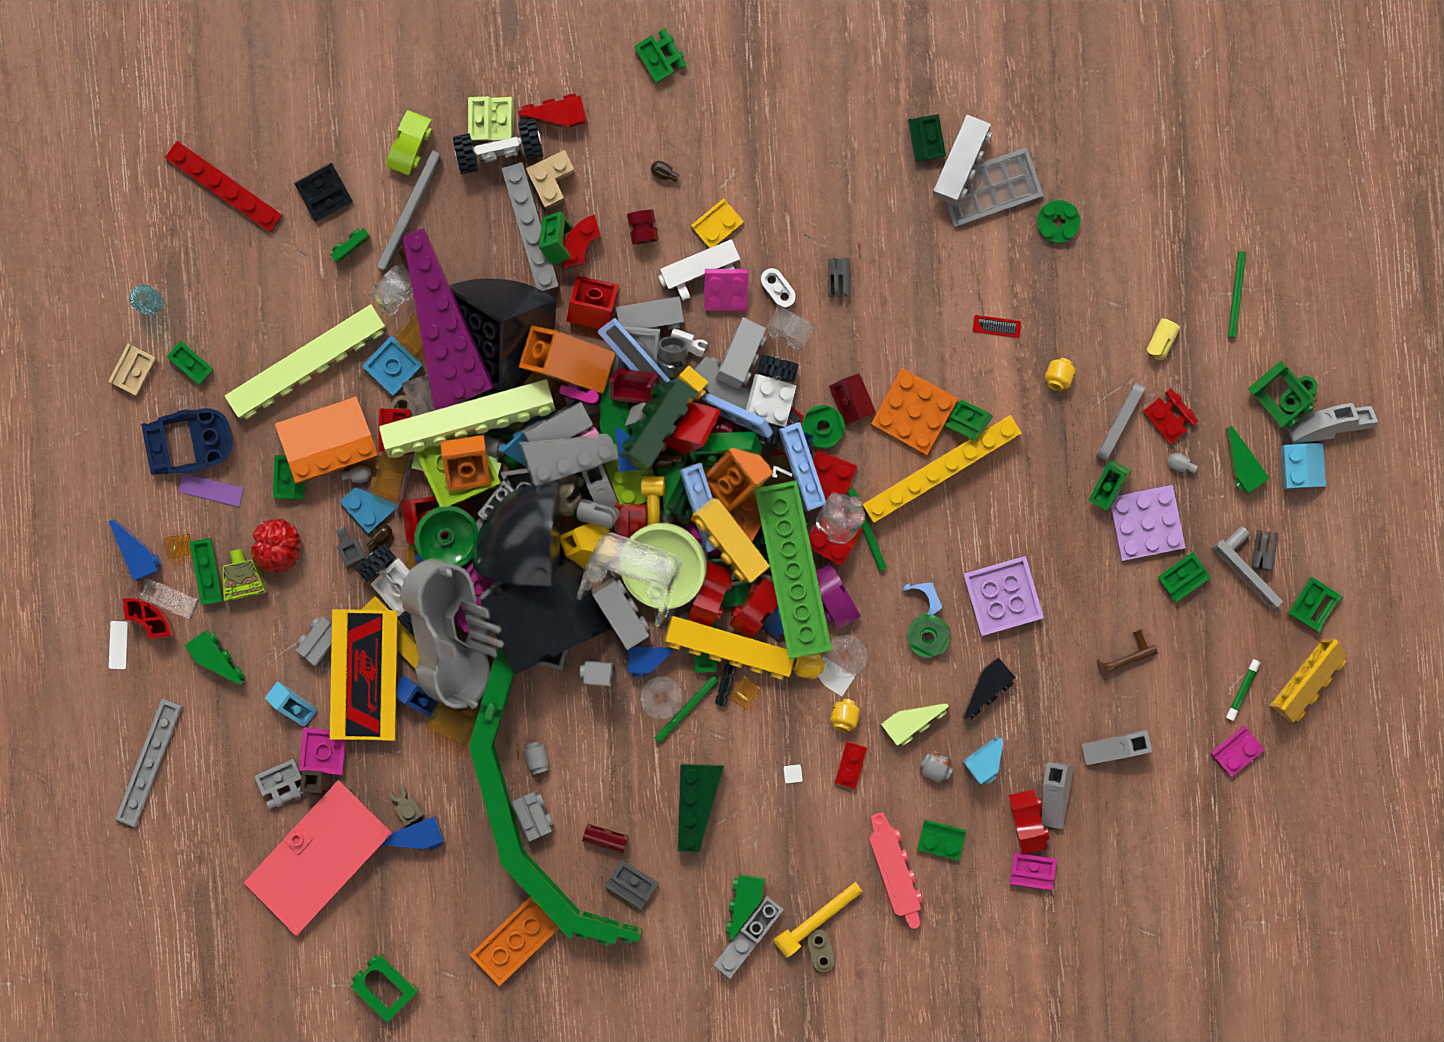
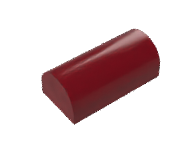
[582,824,629,854]

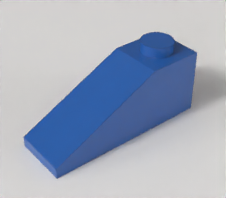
[108,519,162,581]
[382,816,445,851]

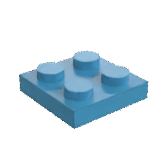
[362,335,423,396]

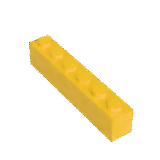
[663,616,795,680]

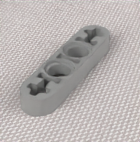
[1096,382,1145,461]

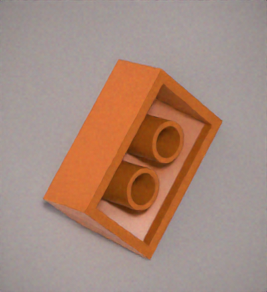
[705,448,773,512]

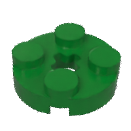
[1037,200,1080,244]
[802,405,845,448]
[907,614,951,658]

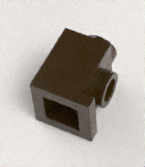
[300,770,332,795]

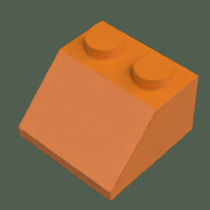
[441,435,491,491]

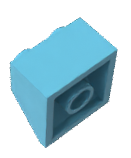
[1280,443,1326,489]
[962,736,1003,785]

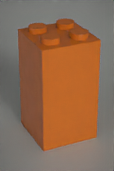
[519,326,616,394]

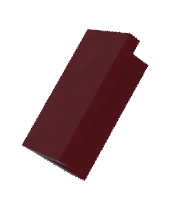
[829,373,876,425]

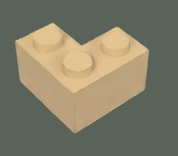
[526,150,575,210]

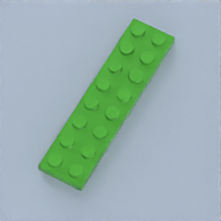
[755,480,832,659]

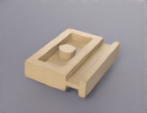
[108,343,157,396]

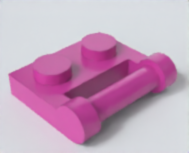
[559,383,601,406]

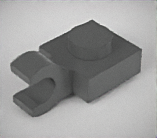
[336,527,366,566]

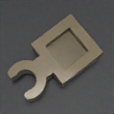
[389,785,424,826]

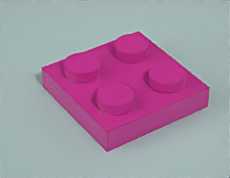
[704,269,748,311]
[299,727,346,775]

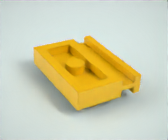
[691,198,744,248]

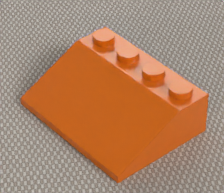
[275,396,378,485]

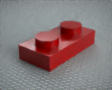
[835,741,867,789]

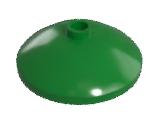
[414,506,479,567]

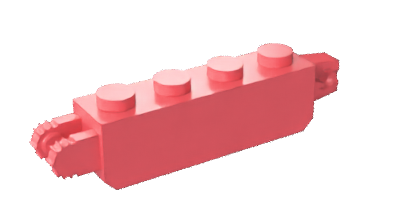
[869,812,923,929]

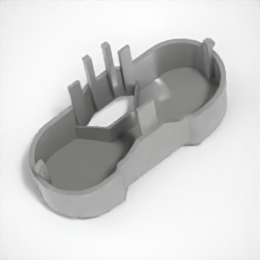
[401,559,504,709]

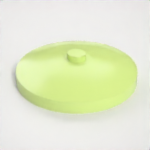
[620,523,706,609]

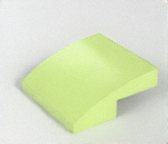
[468,97,515,141]

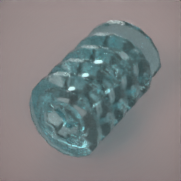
[130,285,164,315]

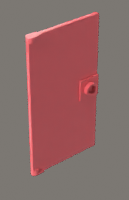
[244,780,393,936]

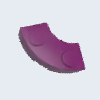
[816,564,861,629]

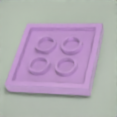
[1110,485,1186,561]
[963,556,1044,636]

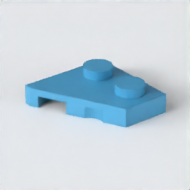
[340,487,397,534]

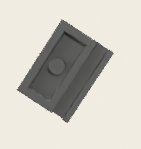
[605,859,658,909]

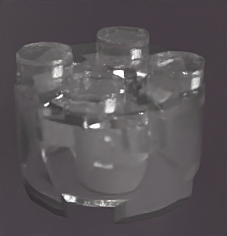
[368,265,413,316]
[816,493,865,543]
[824,635,868,678]
[640,676,683,719]

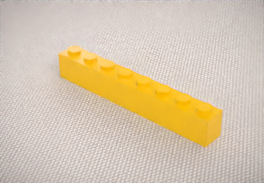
[862,415,1021,523]

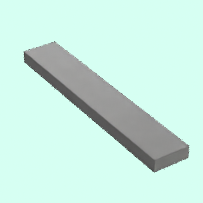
[377,150,442,272]
[115,698,183,827]

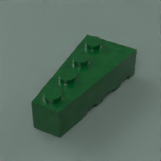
[620,378,699,470]
[678,763,724,852]

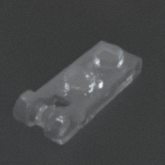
[138,577,200,620]

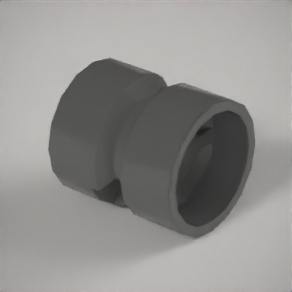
[658,336,687,377]

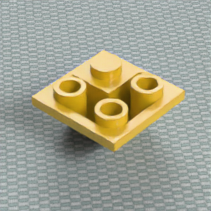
[560,523,621,571]

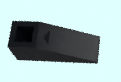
[963,657,1016,720]

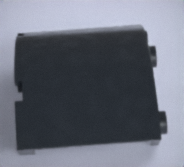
[480,558,611,675]

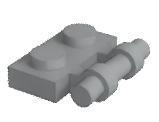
[254,758,306,809]

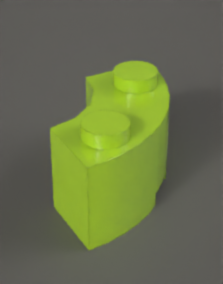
[385,110,432,175]

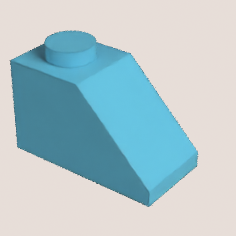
[265,681,318,727]

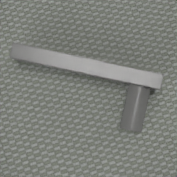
[1212,526,1283,610]

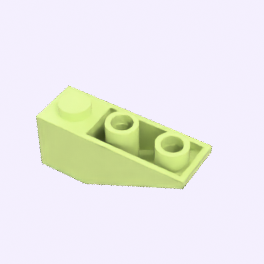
[881,703,949,746]

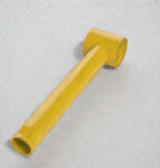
[641,476,666,526]
[773,882,863,958]

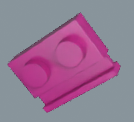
[1211,725,1265,777]
[1009,852,1057,890]

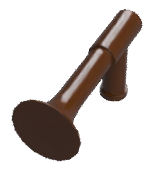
[1097,629,1158,681]

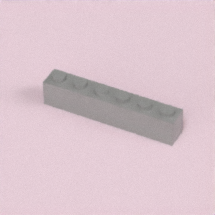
[502,162,560,293]

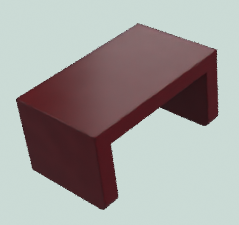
[609,368,659,404]

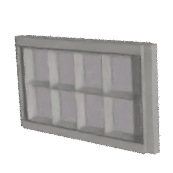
[938,147,1044,227]

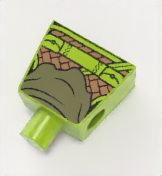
[223,549,268,601]

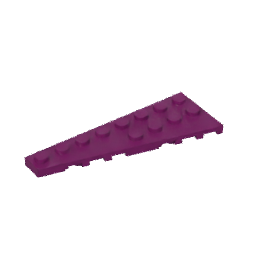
[403,228,494,411]

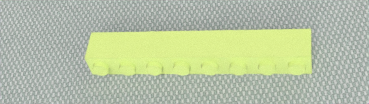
[225,304,387,419]
[379,379,556,458]

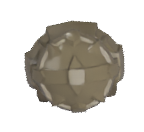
[557,473,586,517]

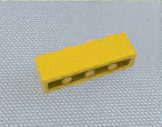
[692,498,770,583]

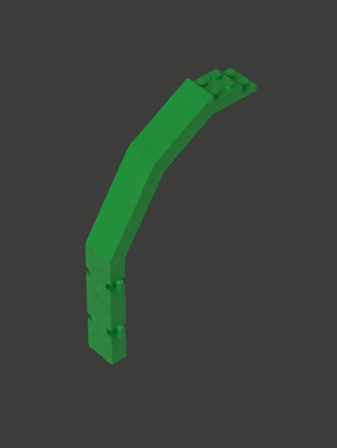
[469,647,642,946]

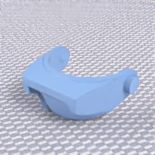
[903,583,943,615]

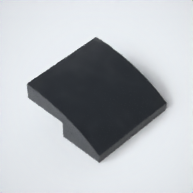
[294,162,353,222]

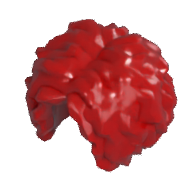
[251,518,301,574]

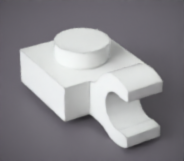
[671,328,707,357]

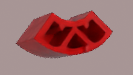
[563,214,601,270]
[687,561,733,627]
[729,577,778,638]
[122,598,175,639]
[1008,789,1050,855]

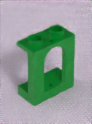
[1248,361,1317,429]
[350,953,419,1023]

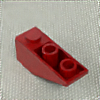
[518,93,587,129]

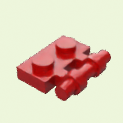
[1142,388,1198,444]

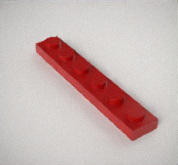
[165,141,283,233]

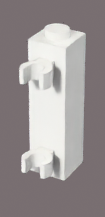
[658,239,740,301]

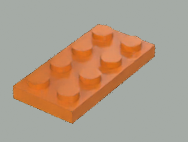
[470,897,559,986]

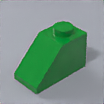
[1088,460,1133,511]

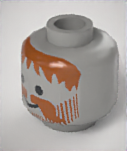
[919,751,953,783]

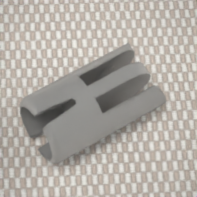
[577,499,620,528]

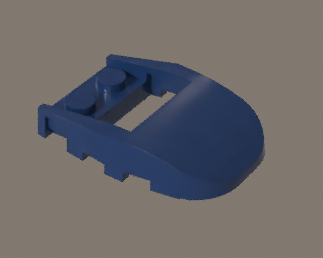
[141,408,233,475]

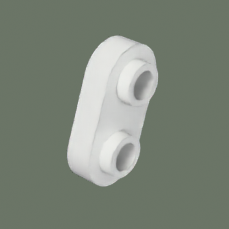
[761,268,795,308]

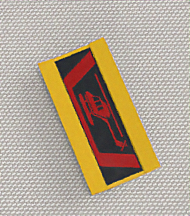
[330,609,398,741]

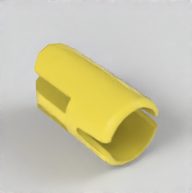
[1147,318,1180,361]

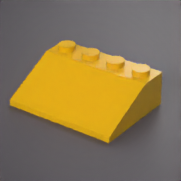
[1270,639,1347,723]

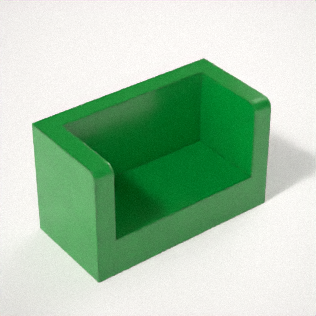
[539,211,573,265]

